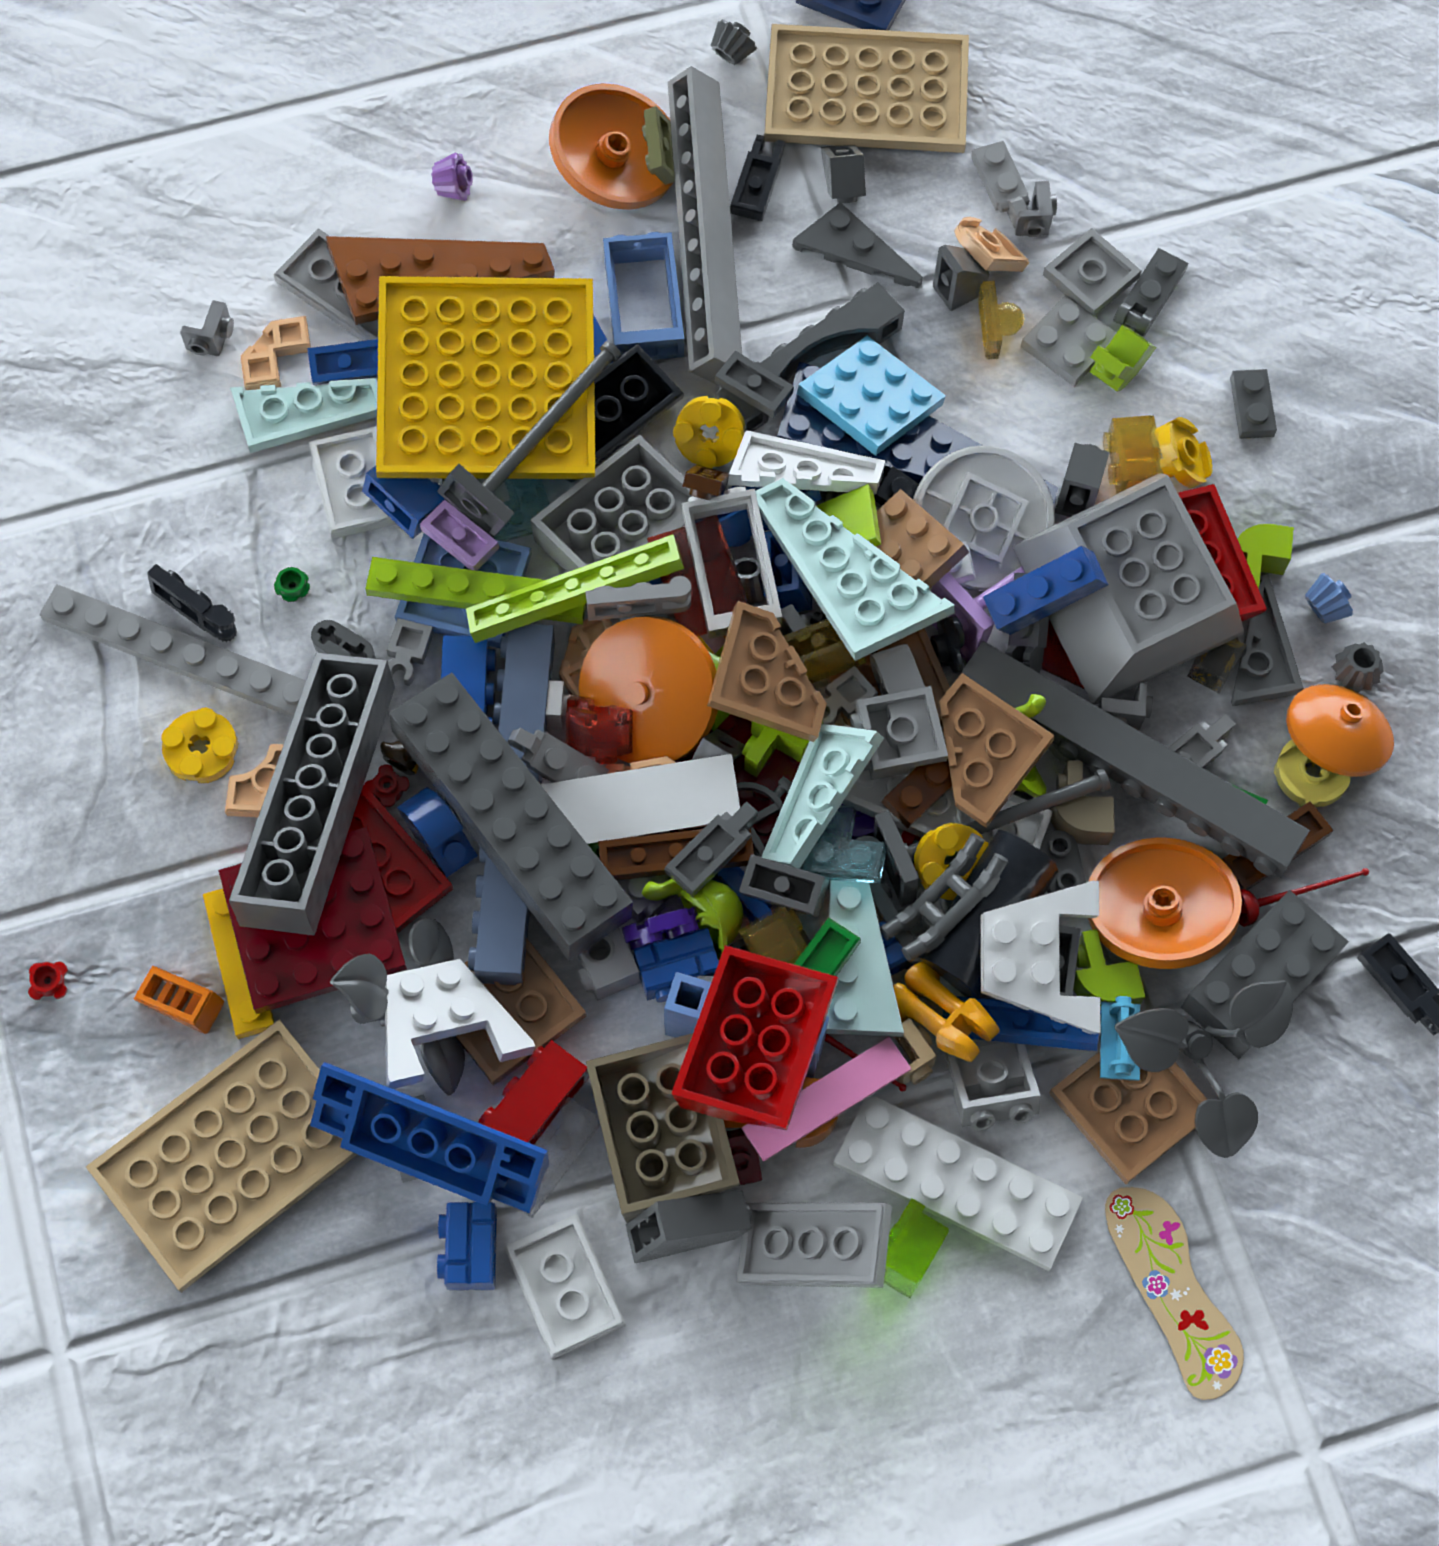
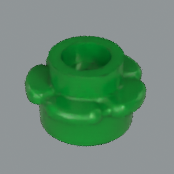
[274,567,310,602]

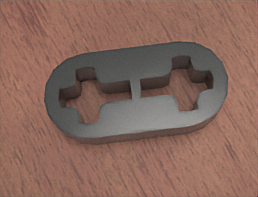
[311,620,376,659]

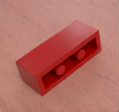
[477,1040,589,1145]

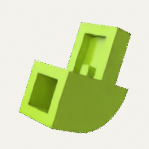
[1089,325,1157,392]
[1237,524,1294,589]
[742,720,823,778]
[1073,929,1145,1010]

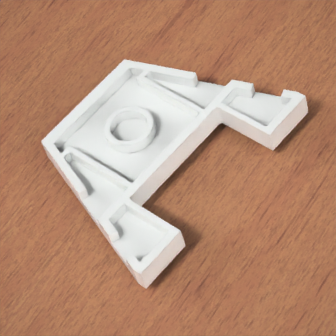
[981,881,1101,1034]
[385,959,535,1089]

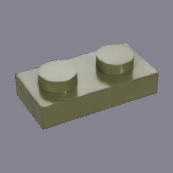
[642,106,675,185]

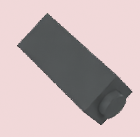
[625,1190,752,1263]

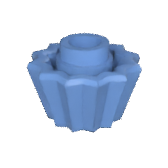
[1305,573,1353,624]

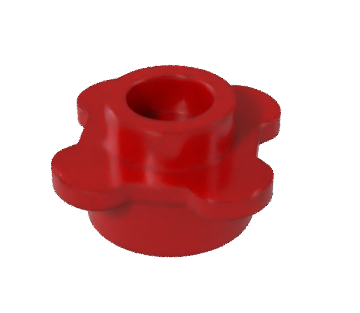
[365,764,410,807]
[28,961,68,1000]

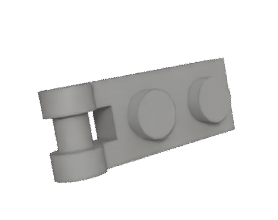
[586,576,691,621]

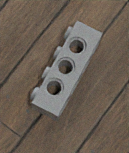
[578,927,640,1001]

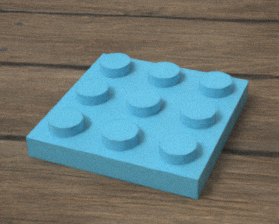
[796,335,946,456]

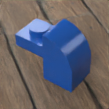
[396,787,478,877]

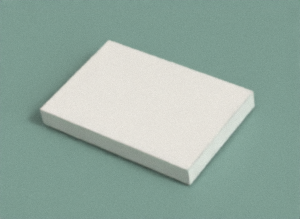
[309,426,396,539]
[504,1214,626,1360]

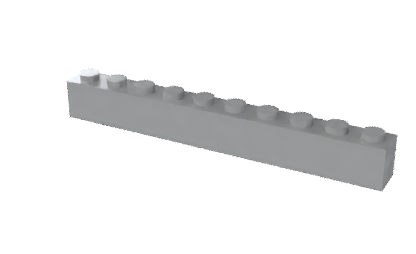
[668,66,742,385]

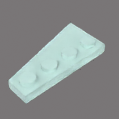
[230,378,377,453]
[762,724,884,869]
[826,880,904,1037]

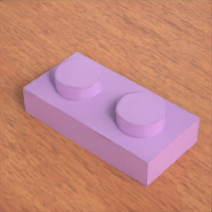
[420,500,499,571]

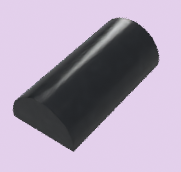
[566,344,684,482]
[918,829,1059,999]

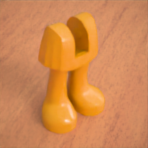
[893,962,1000,1062]

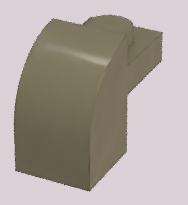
[1049,761,1115,845]

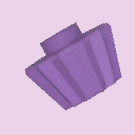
[431,152,473,201]

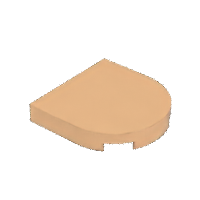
[954,217,1030,272]

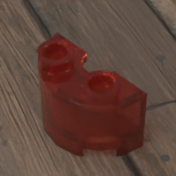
[566,695,633,764]

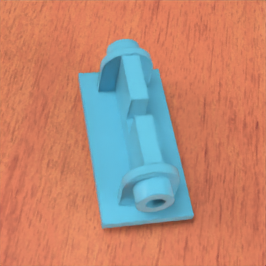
[1100,996,1140,1081]

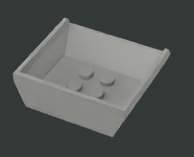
[1012,473,1244,704]

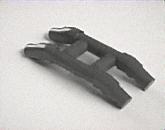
[880,833,1008,962]

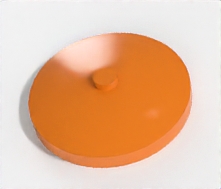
[549,83,674,210]
[579,616,718,763]
[1088,837,1242,969]

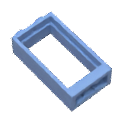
[603,232,684,360]

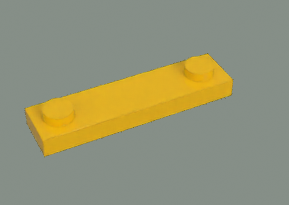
[203,888,275,1039]

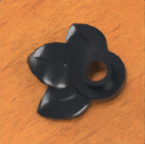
[930,616,965,674]

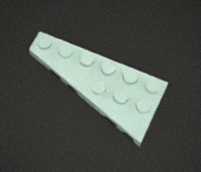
[755,478,955,661]

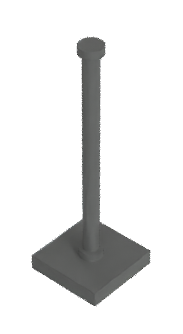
[437,341,621,538]
[873,769,1111,907]

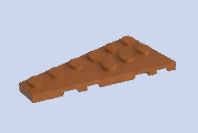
[326,236,555,325]

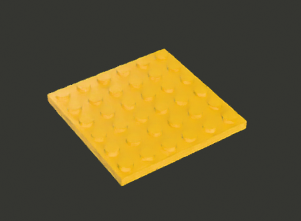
[376,276,595,479]

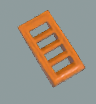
[133,965,224,1034]

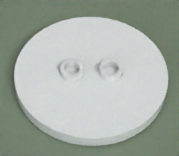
[913,446,1055,591]

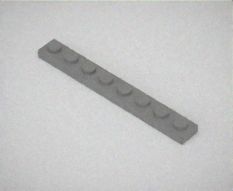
[40,584,306,718]

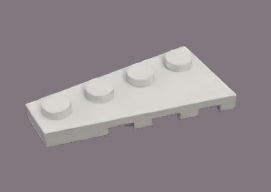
[728,430,885,494]

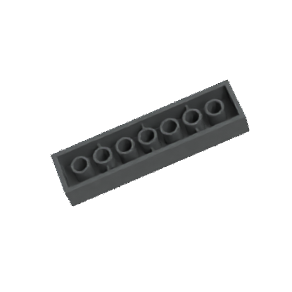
[229,653,395,935]
[389,672,633,961]

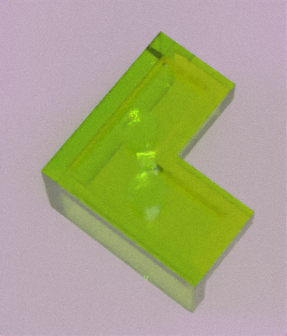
[884,1198,949,1299]

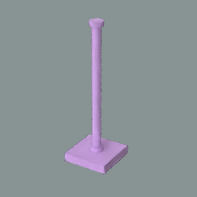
[931,566,1025,663]

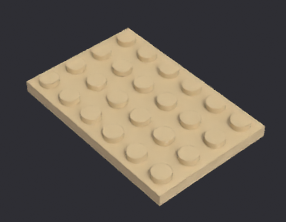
[764,24,969,153]
[86,1019,358,1293]

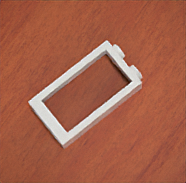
[682,487,782,639]

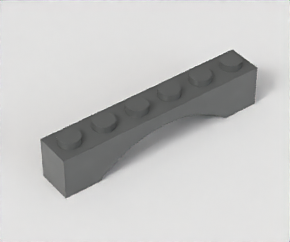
[715,282,905,432]

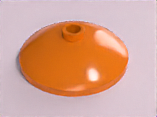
[1286,684,1394,777]

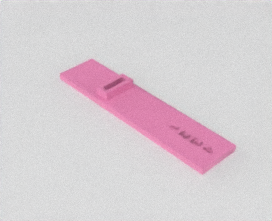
[742,1037,912,1162]

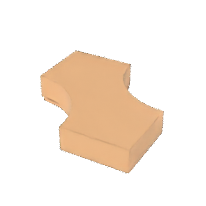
[225,744,284,818]

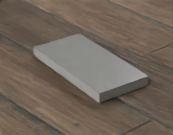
[273,228,378,341]
[736,1203,892,1288]

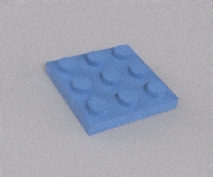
[395,533,532,649]

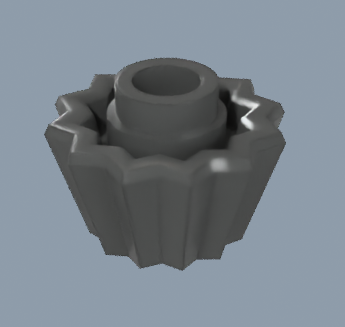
[710,19,757,65]
[1332,642,1384,692]

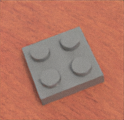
[1043,228,1142,316]
[1020,295,1116,387]

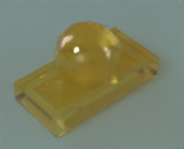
[978,281,1024,359]

